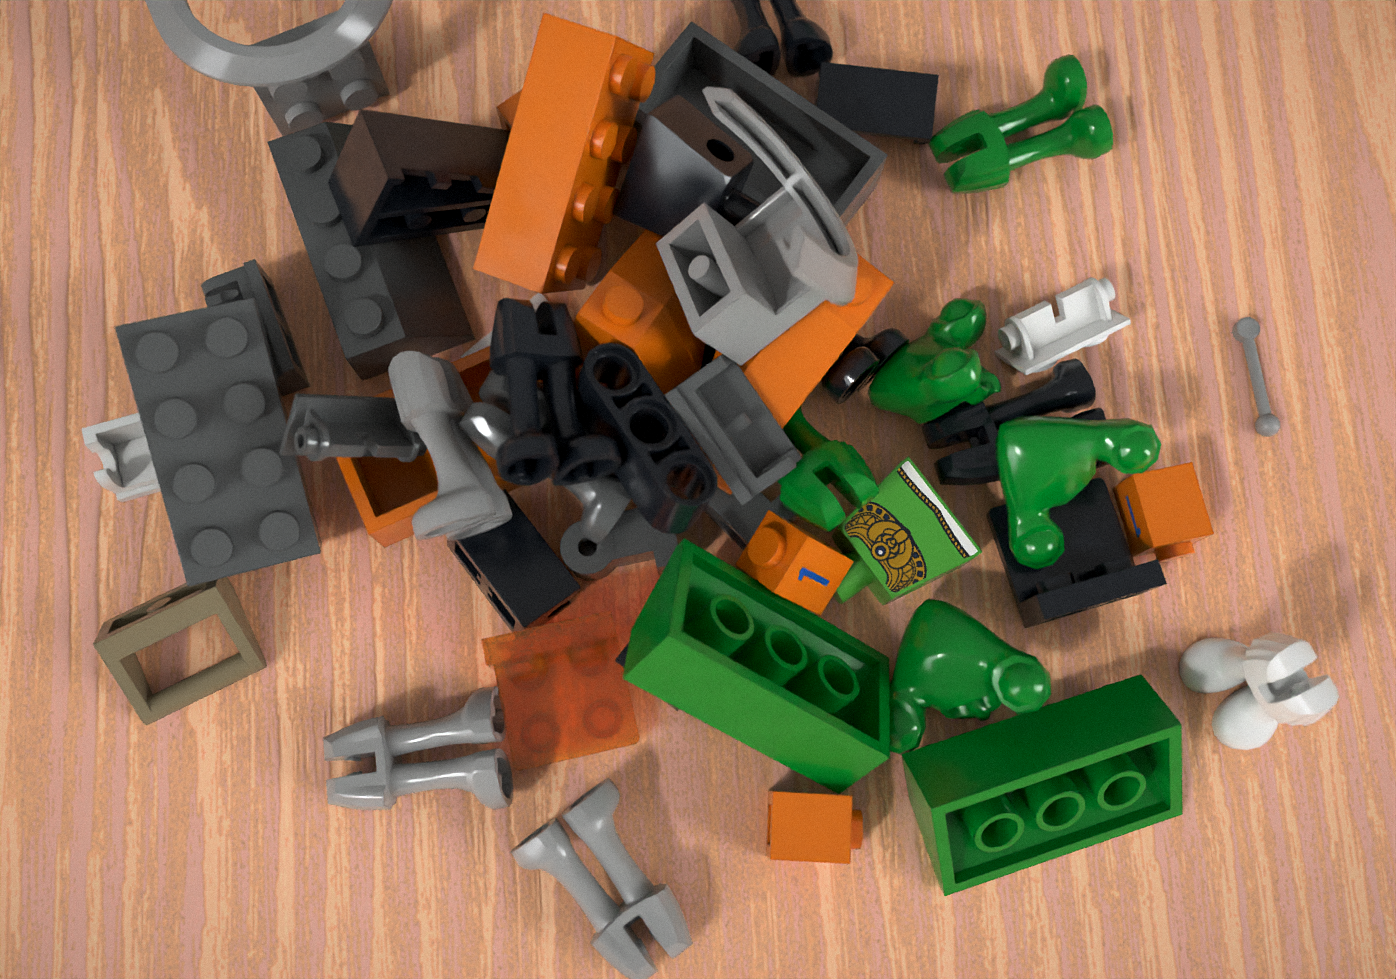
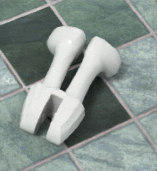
[1179,632,1339,750]

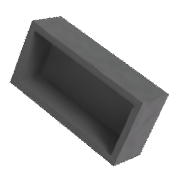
[633,21,888,227]
[114,298,322,587]

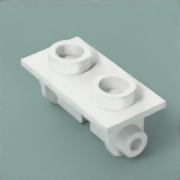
[995,277,1131,376]

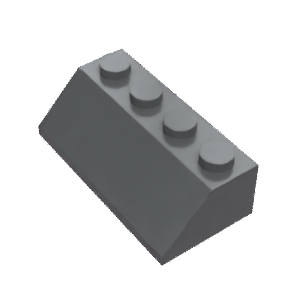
[267,122,475,381]

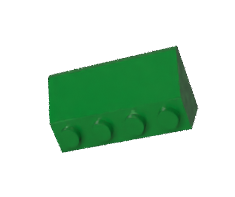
[622,538,890,794]
[902,674,1182,896]

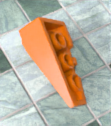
[573,229,706,412]
[688,253,895,496]

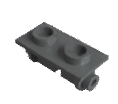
[279,393,427,462]

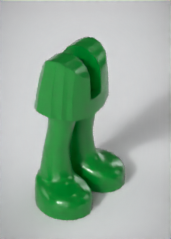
[928,54,1113,194]
[777,404,879,532]

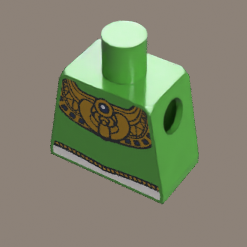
[832,456,982,606]

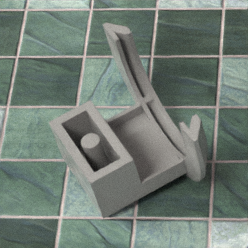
[145,0,393,136]
[656,86,858,366]

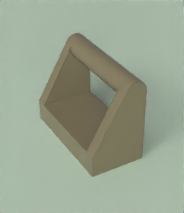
[93,577,267,725]

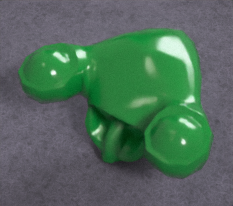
[868,298,1001,424]
[995,416,1161,569]
[889,598,1051,755]

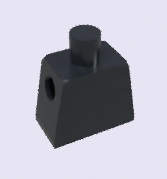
[612,95,761,237]

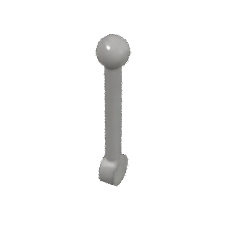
[1232,317,1280,437]

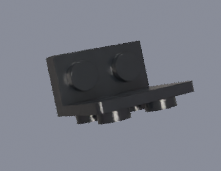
[986,478,1167,628]

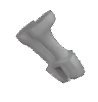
[388,351,513,541]
[323,686,513,810]
[510,778,693,979]

